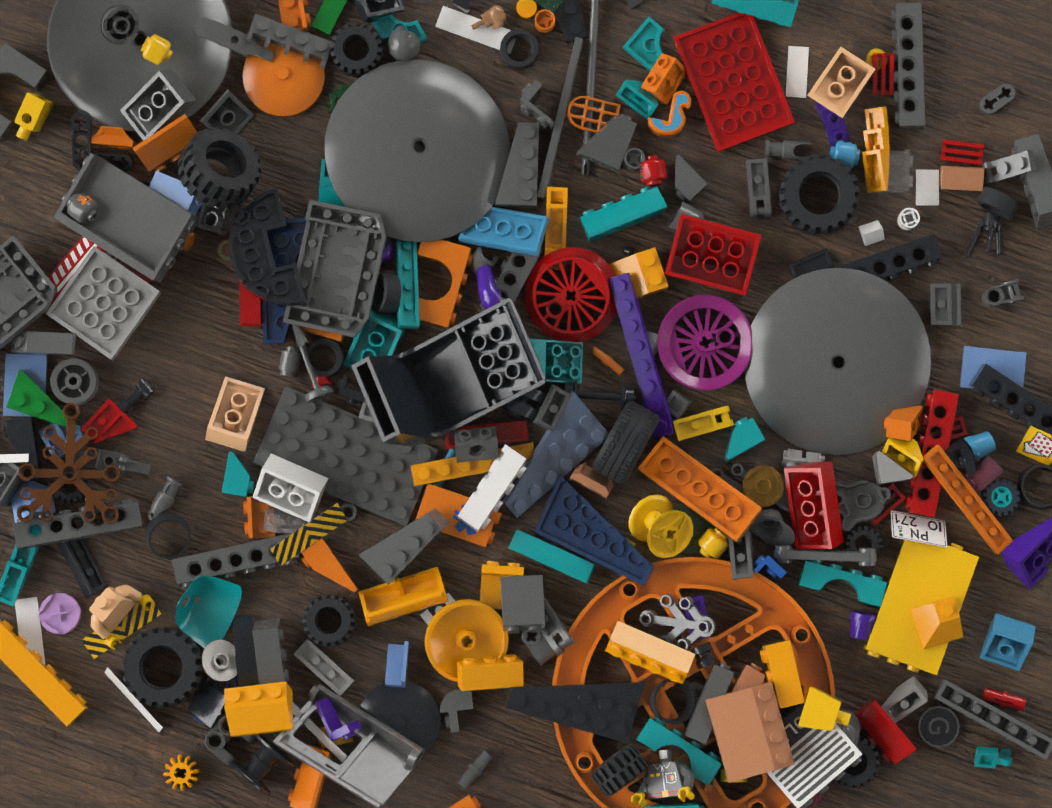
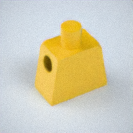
[15,92,55,141]
[798,686,851,731]

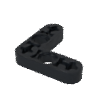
[71,110,134,172]

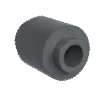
[279,347,302,378]

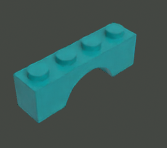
[798,560,887,607]
[636,717,722,786]

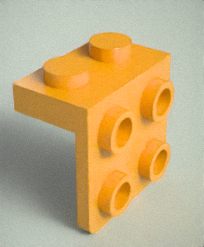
[480,561,524,610]

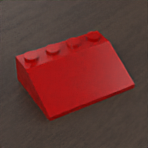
[664,214,762,296]

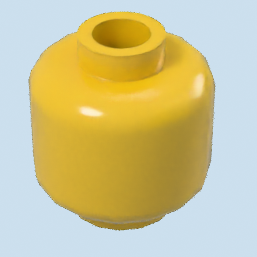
[140,34,173,65]
[698,528,729,558]

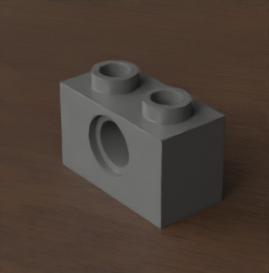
[454,426,498,463]

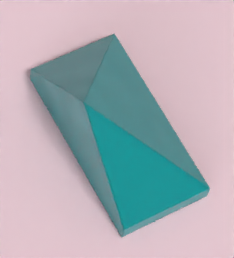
[616,79,659,120]

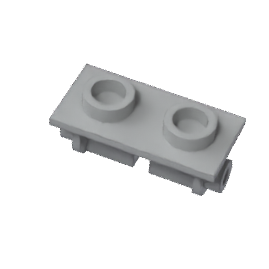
[781,448,825,468]

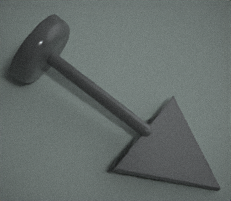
[292,324,334,403]

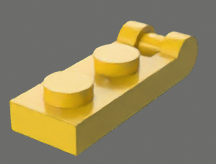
[673,406,734,441]

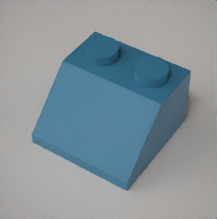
[979,613,1036,671]

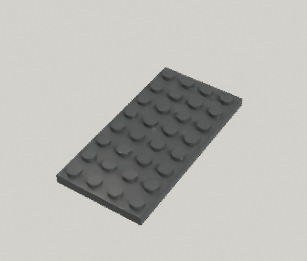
[253,386,439,526]

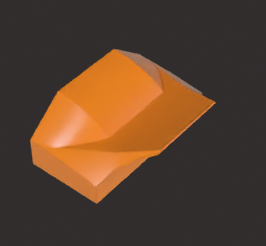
[91,126,136,150]

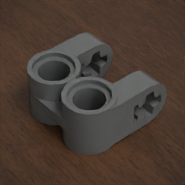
[204,713,256,768]

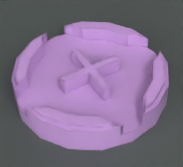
[39,593,81,634]

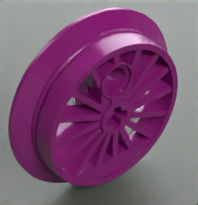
[657,295,753,390]

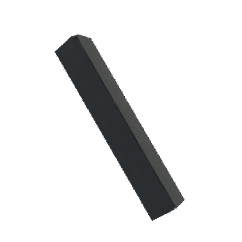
[51,521,108,598]

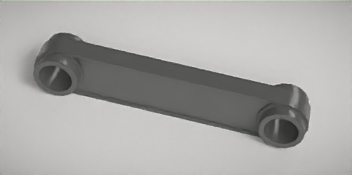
[774,545,877,566]

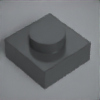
[666,389,692,419]

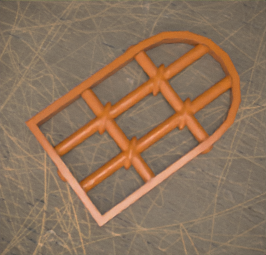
[567,96,621,133]

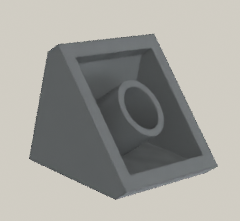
[200,90,254,133]
[0,462,29,507]

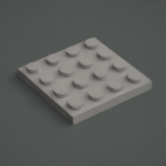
[46,246,161,361]

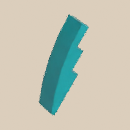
[0,526,42,606]
[508,530,596,584]

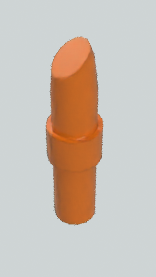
[592,346,625,376]

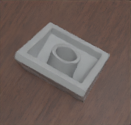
[872,451,913,485]

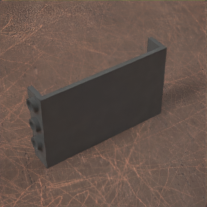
[54,153,198,282]

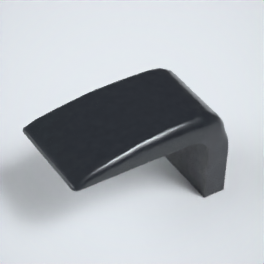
[351,298,546,446]

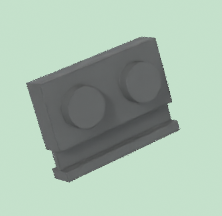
[929,284,961,326]

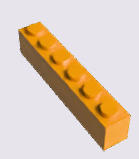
[0,619,88,726]

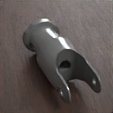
[765,140,812,159]
[147,476,184,520]

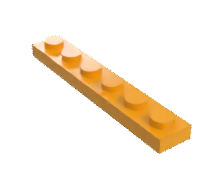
[410,442,535,486]

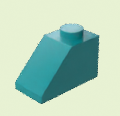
[222,452,254,497]

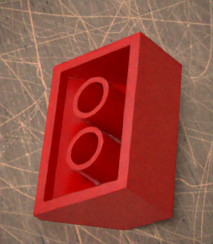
[854,699,916,764]

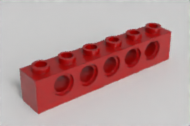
[905,389,959,518]

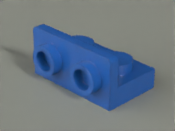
[753,555,787,579]

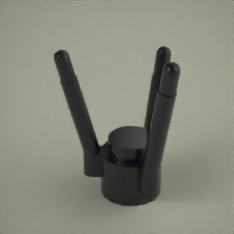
[964,213,1002,258]

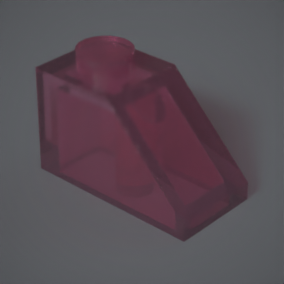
[965,456,1004,490]

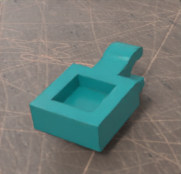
[974,746,1012,769]

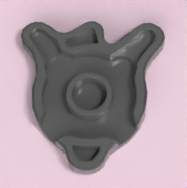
[835,480,891,532]

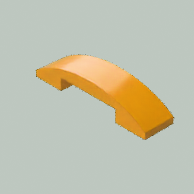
[545,187,568,270]

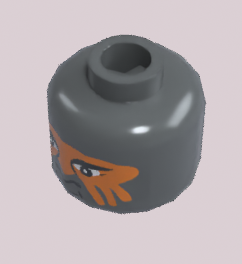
[66,193,98,224]

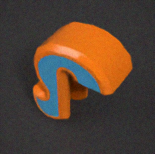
[647,91,691,137]

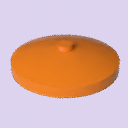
[242,40,325,118]

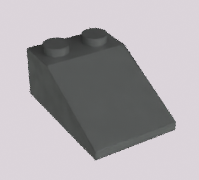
[120,69,197,141]

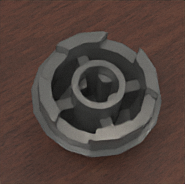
[100,4,140,45]

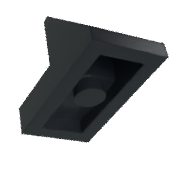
[945,438,976,476]

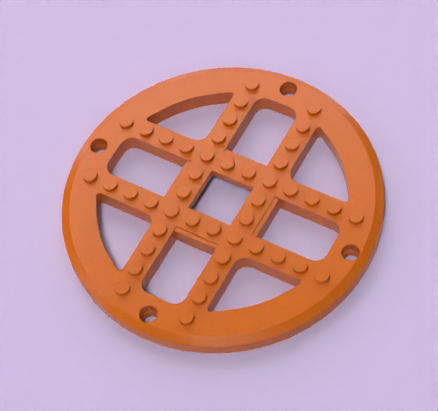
[552,557,835,808]

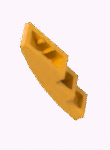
[862,106,890,193]

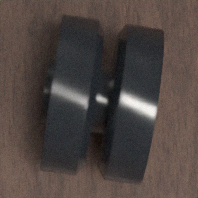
[501,389,546,422]

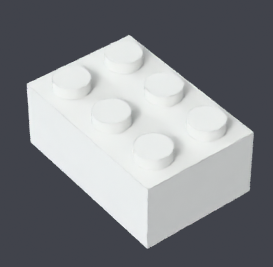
[252,454,328,522]

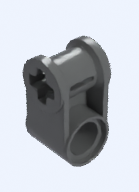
[982,279,1024,308]
[521,630,557,667]

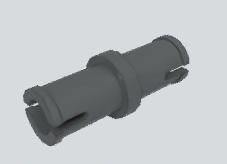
[456,750,493,790]

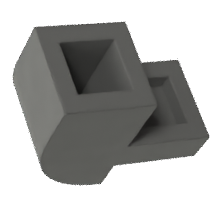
[440,689,474,733]

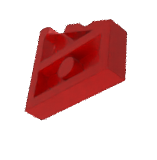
[80,399,139,443]

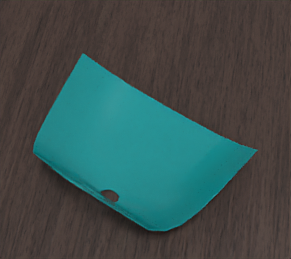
[176,576,242,648]

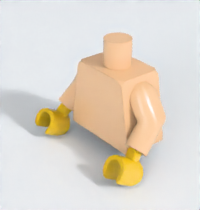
[89,585,155,650]

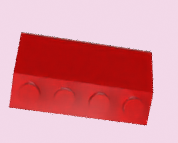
[784,462,844,549]

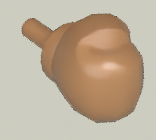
[471,5,506,30]

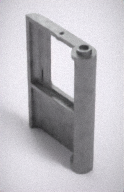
[273,684,425,808]

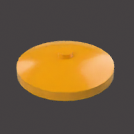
[425,599,508,682]

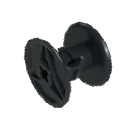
[229,734,295,796]

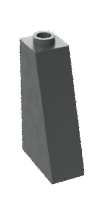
[684,662,734,744]

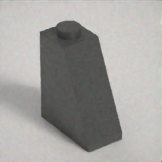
[577,114,637,171]

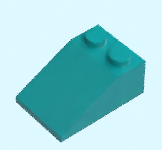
[343,309,406,370]

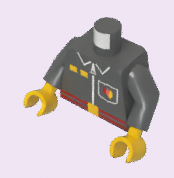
[631,749,695,807]

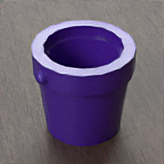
[850,611,877,640]

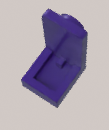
[815,102,850,146]
[315,698,362,741]

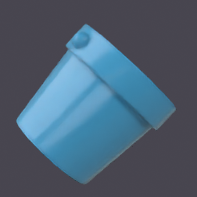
[963,431,996,462]

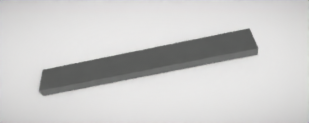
[537,37,583,201]

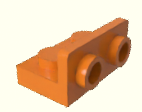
[278,0,311,32]
[641,54,686,105]
[243,497,276,539]

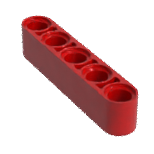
[239,280,262,327]

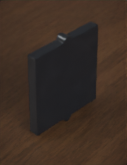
[188,680,225,729]

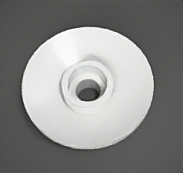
[201,640,237,682]

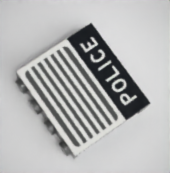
[767,703,863,808]

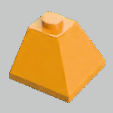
[910,597,963,650]

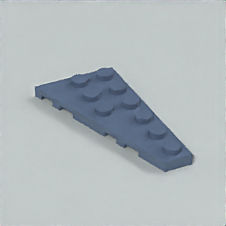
[502,391,609,518]

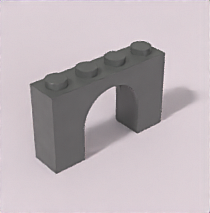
[0,43,50,141]

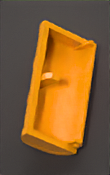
[358,567,448,627]

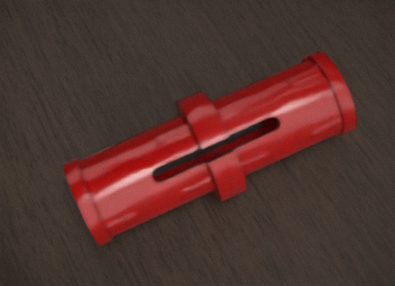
[982,687,1026,711]

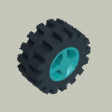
[981,478,1020,516]

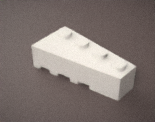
[458,444,527,532]

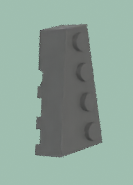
[495,122,539,209]
[1011,134,1052,230]
[359,508,449,584]
[252,618,290,685]

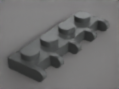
[246,14,332,68]

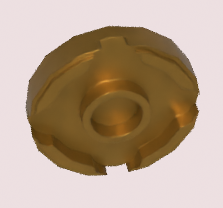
[742,466,784,507]

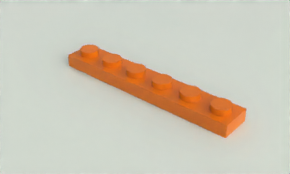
[923,445,1013,554]

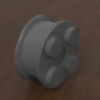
[50,358,99,405]

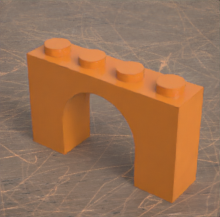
[417,240,473,329]

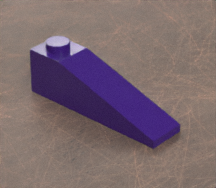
[1002,518,1052,589]

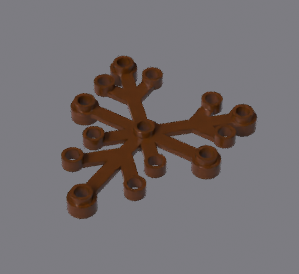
[17,403,120,524]

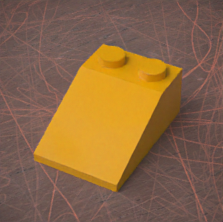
[609,247,669,299]

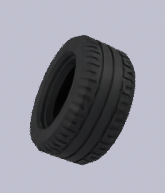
[593,401,660,484]

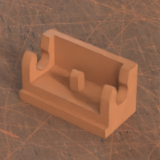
[939,165,984,191]

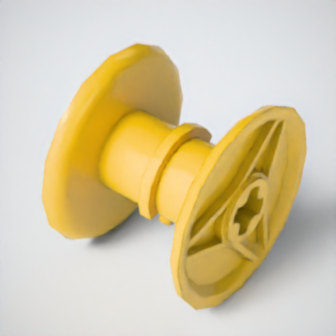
[629,494,693,558]

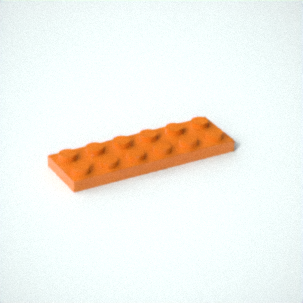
[638,437,763,542]

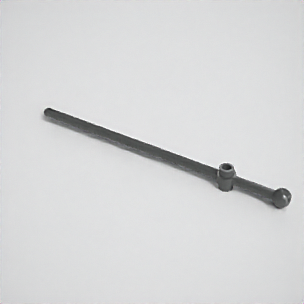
[581,0,600,176]

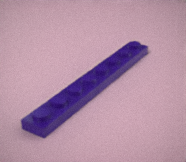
[608,272,675,438]

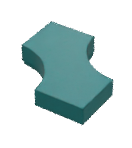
[372,15,427,43]

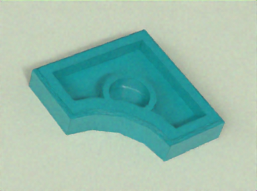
[622,17,665,71]

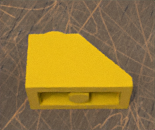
[882,438,923,478]

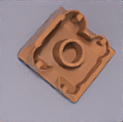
[570,461,614,499]

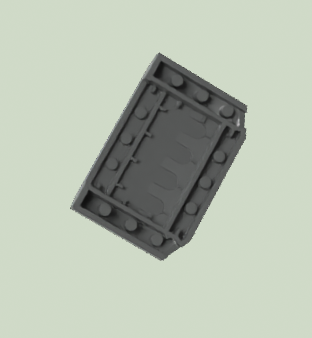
[283,200,387,338]
[0,235,58,349]

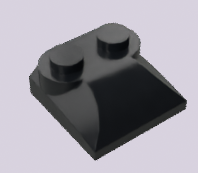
[354,0,405,23]

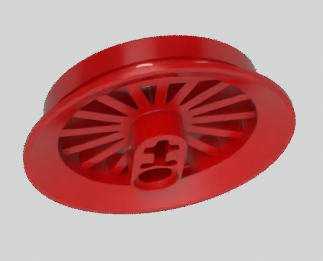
[525,247,617,342]

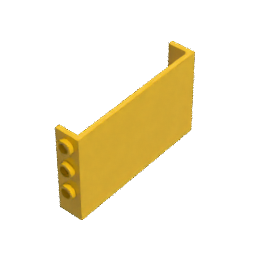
[863,540,979,675]

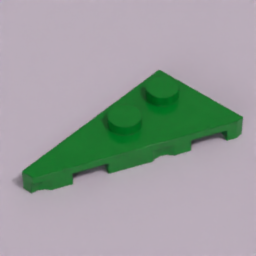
[6,370,77,430]

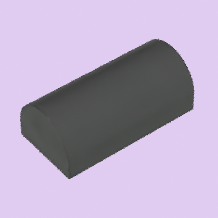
[533,385,571,432]

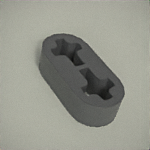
[979,84,1015,115]

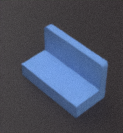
[385,641,409,688]

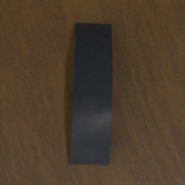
[233,615,259,687]

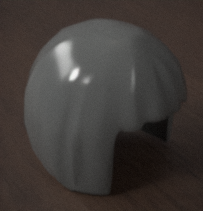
[387,25,421,61]

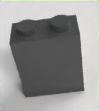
[501,575,545,634]

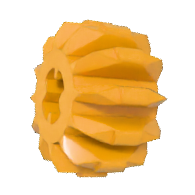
[163,755,200,791]

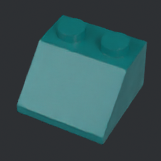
[724,417,765,462]

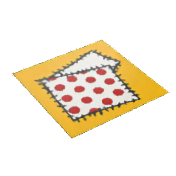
[1016,426,1052,466]

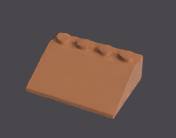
[705,682,795,783]

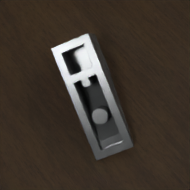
[11,331,76,355]
[728,527,754,580]

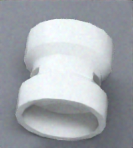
[897,208,920,231]

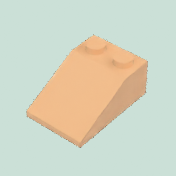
[807,47,875,118]
[205,376,265,452]

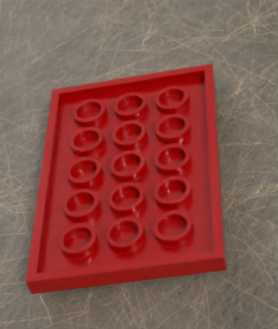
[673,12,795,153]

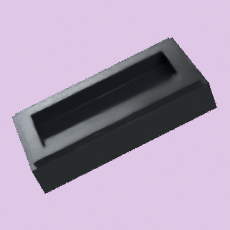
[788,248,835,279]

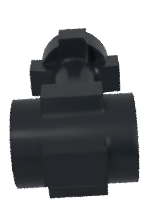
[118,378,155,414]

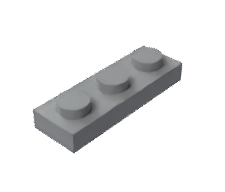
[294,639,354,696]

